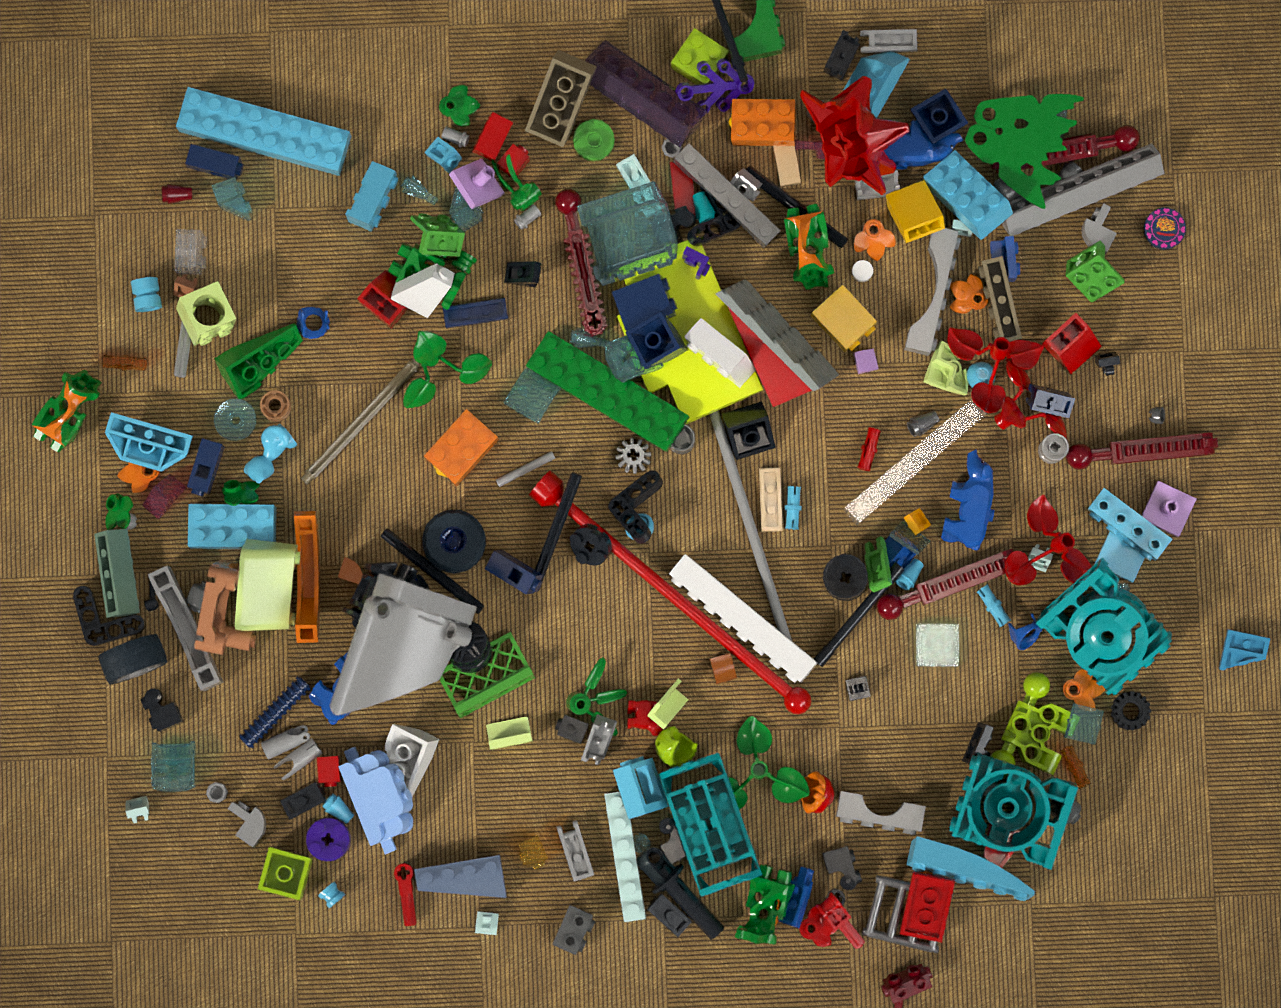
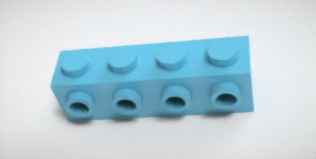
[1087,488,1172,561]

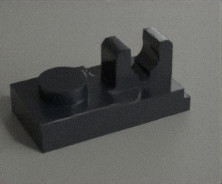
[962,722,994,764]
[280,782,326,820]
[647,893,692,937]

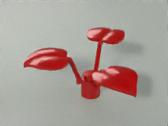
[947,327,1044,413]
[994,359,1067,439]
[1005,495,1092,586]

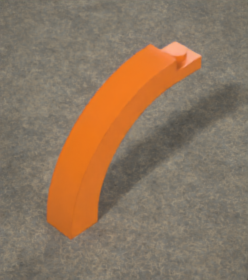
[294,511,320,643]

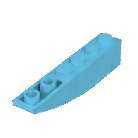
[907,836,1035,901]

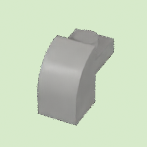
[1082,204,1117,254]
[228,801,266,847]

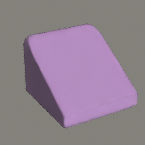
[853,349,879,374]

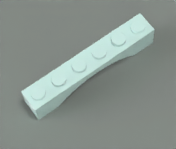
[604,792,646,922]

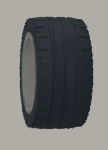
[98,634,168,685]

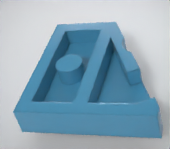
[1219,629,1270,670]

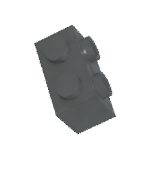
[552,905,595,955]

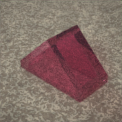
[142,474,187,519]

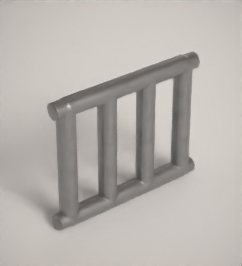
[861,875,953,953]

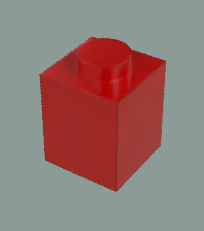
[497,144,530,179]
[317,756,342,787]

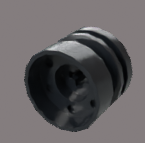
[823,554,868,601]
[450,621,492,673]

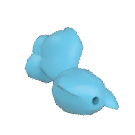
[244,424,297,483]

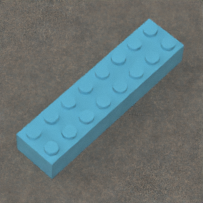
[176,87,351,176]

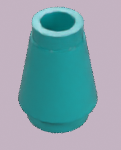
[692,192,716,224]

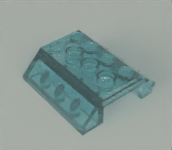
[577,181,678,286]

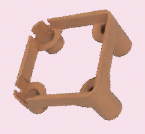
[195,559,257,655]

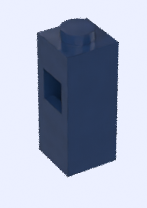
[185,144,244,181]
[187,438,225,497]
[485,550,543,595]

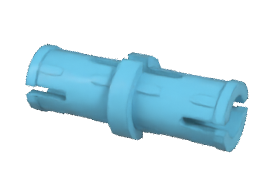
[785,486,802,530]
[977,585,1011,627]

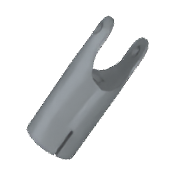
[261,725,310,760]
[274,738,323,780]

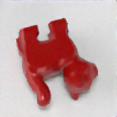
[627,700,663,736]

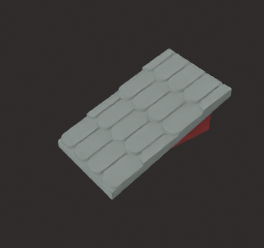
[715,280,839,407]

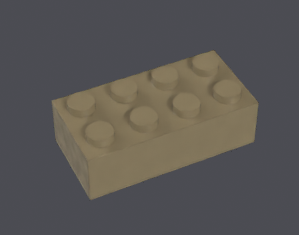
[525,50,597,147]

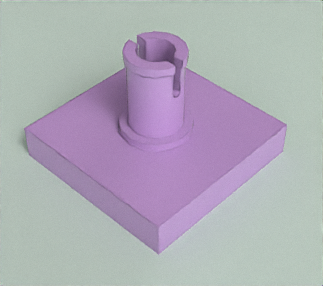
[449,158,504,210]
[1141,481,1196,537]

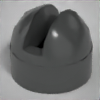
[1148,407,1165,424]

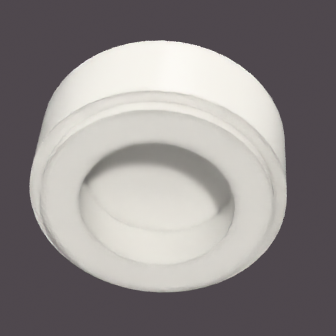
[852,260,873,282]

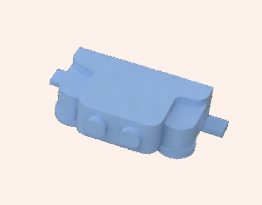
[338,746,413,854]

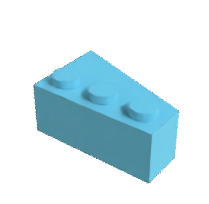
[345,161,398,232]

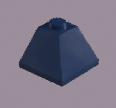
[910,88,968,145]
[625,311,688,369]

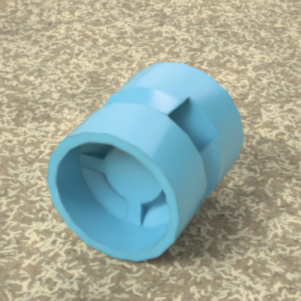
[131,277,162,312]

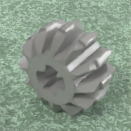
[615,438,651,474]

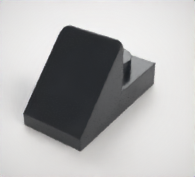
[504,261,541,288]

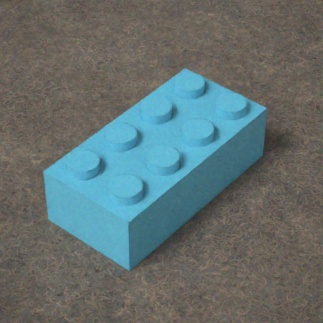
[923,150,1013,240]
[188,504,277,549]

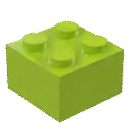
[671,28,729,85]
[258,847,313,900]

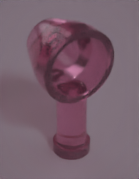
[795,140,825,159]

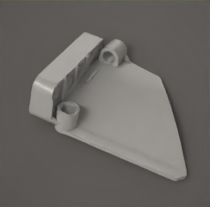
[330,573,477,716]

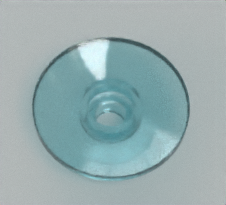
[214,399,256,441]

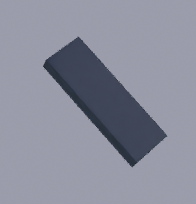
[443,298,508,329]

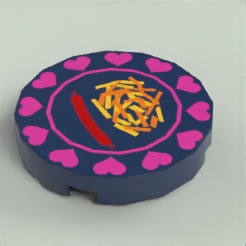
[1143,207,1186,250]

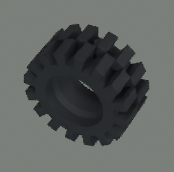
[1111,691,1151,730]

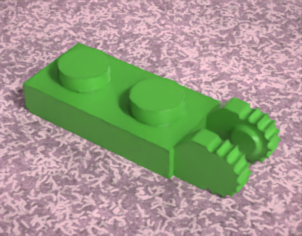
[865,536,892,592]

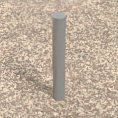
[496,451,555,487]

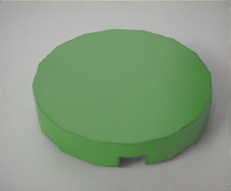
[573,119,615,161]

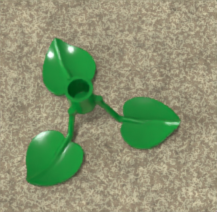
[403,331,492,408]
[729,716,810,810]

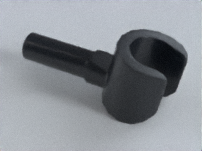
[144,581,158,612]

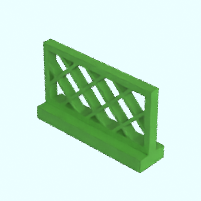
[439,632,535,719]

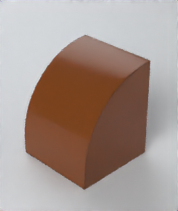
[338,557,364,585]
[709,653,737,685]

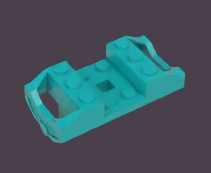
[658,753,763,897]

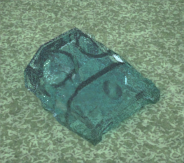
[605,335,664,383]
[503,368,561,424]
[151,741,196,792]

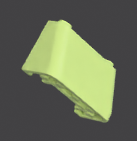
[235,539,301,631]

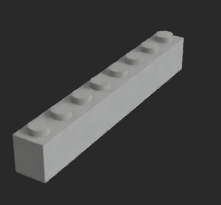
[1002,144,1164,236]

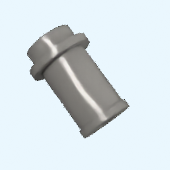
[442,126,470,148]
[514,204,541,230]

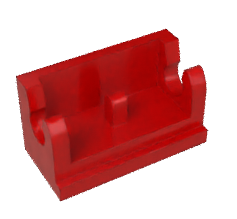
[472,112,513,160]

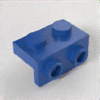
[990,236,1020,282]

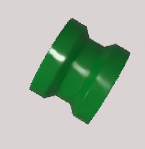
[451,250,477,275]

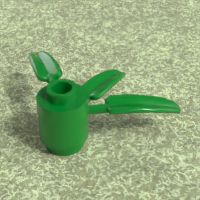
[492,154,542,211]
[566,657,627,736]

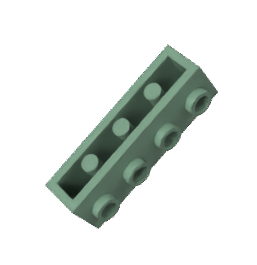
[94,529,140,618]

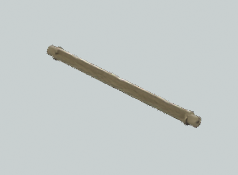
[300,358,421,485]

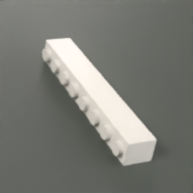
[669,554,818,683]

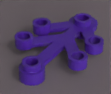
[676,58,754,114]

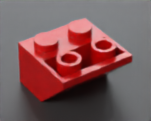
[357,270,409,329]
[1042,313,1102,375]

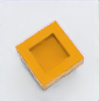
[904,508,931,535]

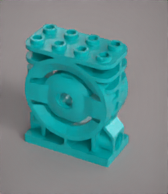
[1036,557,1172,695]
[949,752,1078,870]

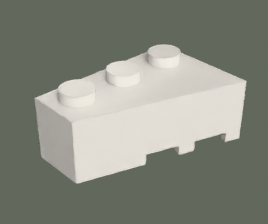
[684,318,756,388]

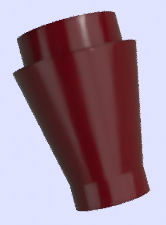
[162,184,192,204]

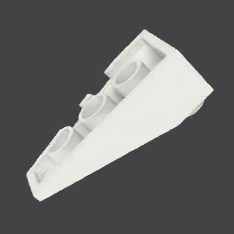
[385,724,439,797]

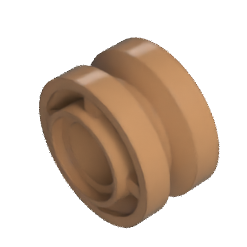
[260,390,291,422]

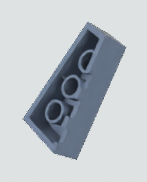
[414,855,507,898]

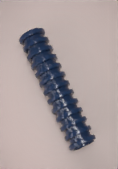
[239,676,311,748]

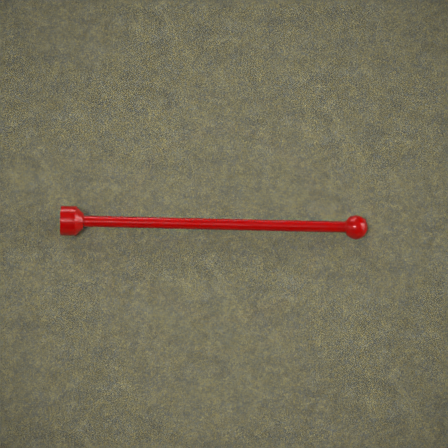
[529,470,811,715]

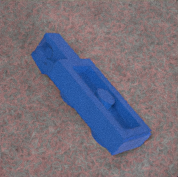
[778,867,814,928]

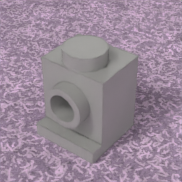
[730,168,762,202]

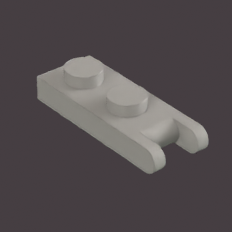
[860,29,917,53]
[556,820,594,882]

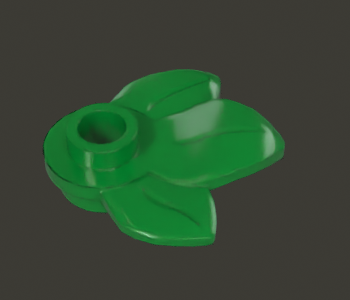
[439,85,480,126]
[222,480,260,506]
[105,493,133,530]

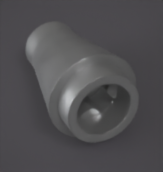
[907,411,940,437]

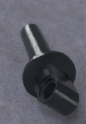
[637,847,725,940]

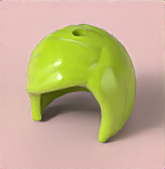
[655,726,698,768]

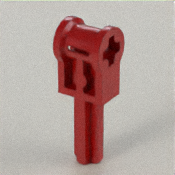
[394,863,417,926]
[815,892,865,949]

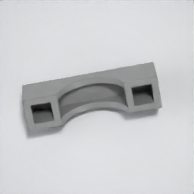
[835,791,926,835]

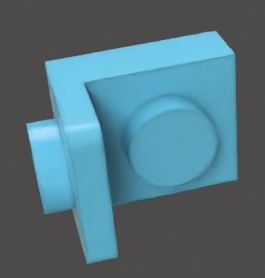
[424,137,462,173]

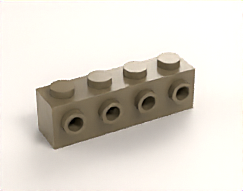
[978,256,1022,342]

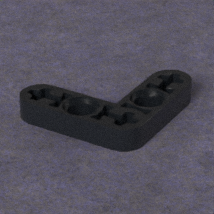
[687,186,740,247]
[608,470,663,544]
[73,586,146,646]

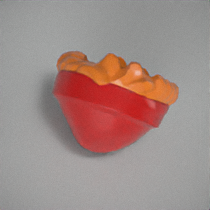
[801,771,834,813]

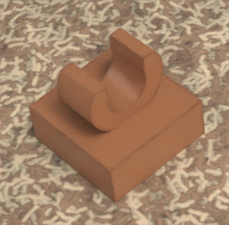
[173,274,198,297]

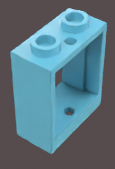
[613,756,668,819]

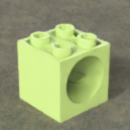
[176,281,236,346]

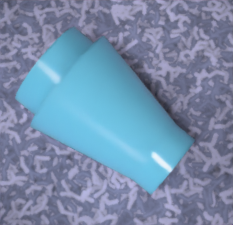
[895,559,924,590]
[322,793,354,824]

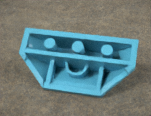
[843,52,910,118]
[105,412,193,472]

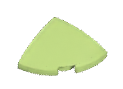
[923,341,969,395]

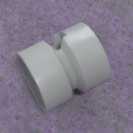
[1038,433,1069,464]

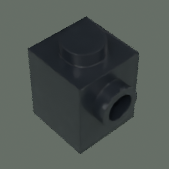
[555,715,589,744]

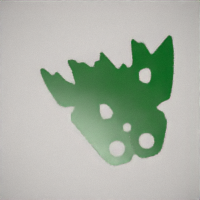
[965,94,1084,209]

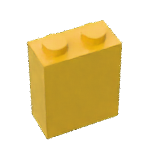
[886,180,945,243]
[811,285,877,352]

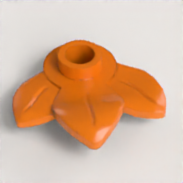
[854,219,895,261]
[950,274,988,314]
[117,462,160,493]
[1063,669,1105,711]

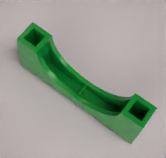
[730,0,785,62]

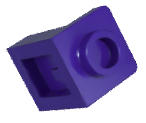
[682,246,711,280]

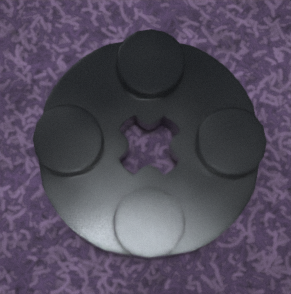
[570,524,612,566]

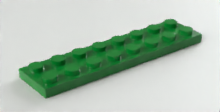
[526,331,689,453]

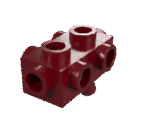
[880,964,933,1008]

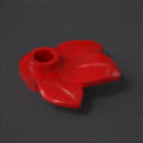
[799,904,838,947]

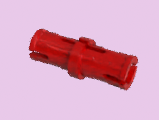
[857,427,881,472]

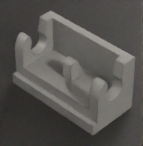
[854,170,900,200]
[581,714,617,765]

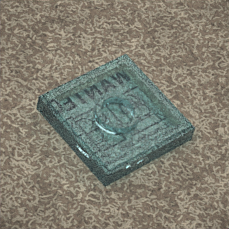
[916,624,959,667]

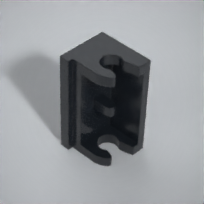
[823,30,860,81]

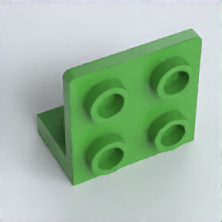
[410,213,465,256]
[1065,241,1124,302]

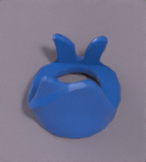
[296,307,330,339]
[1008,613,1042,651]

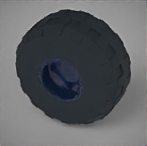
[422,509,486,573]

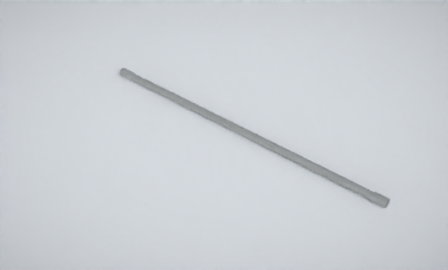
[709,410,792,641]

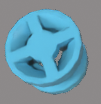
[318,882,345,909]

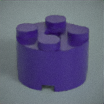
[306,818,351,861]

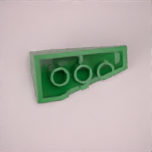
[214,323,303,400]

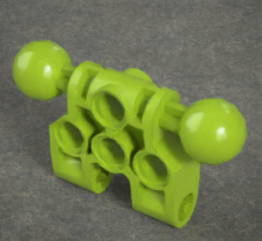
[991,672,1079,777]

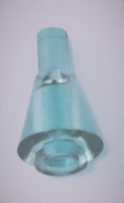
[401,175,438,205]
[570,327,610,348]

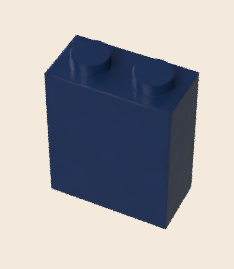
[612,274,678,332]

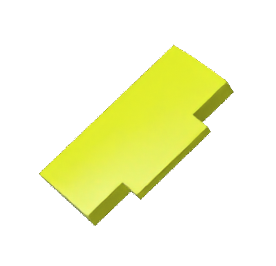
[617,236,764,424]

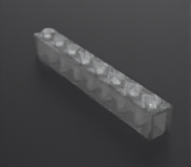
[843,399,987,525]

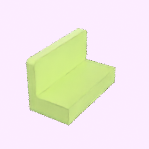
[647,678,689,729]
[486,717,533,750]

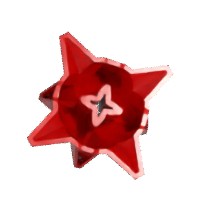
[800,76,910,195]

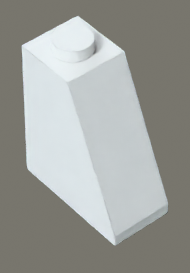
[391,264,455,318]

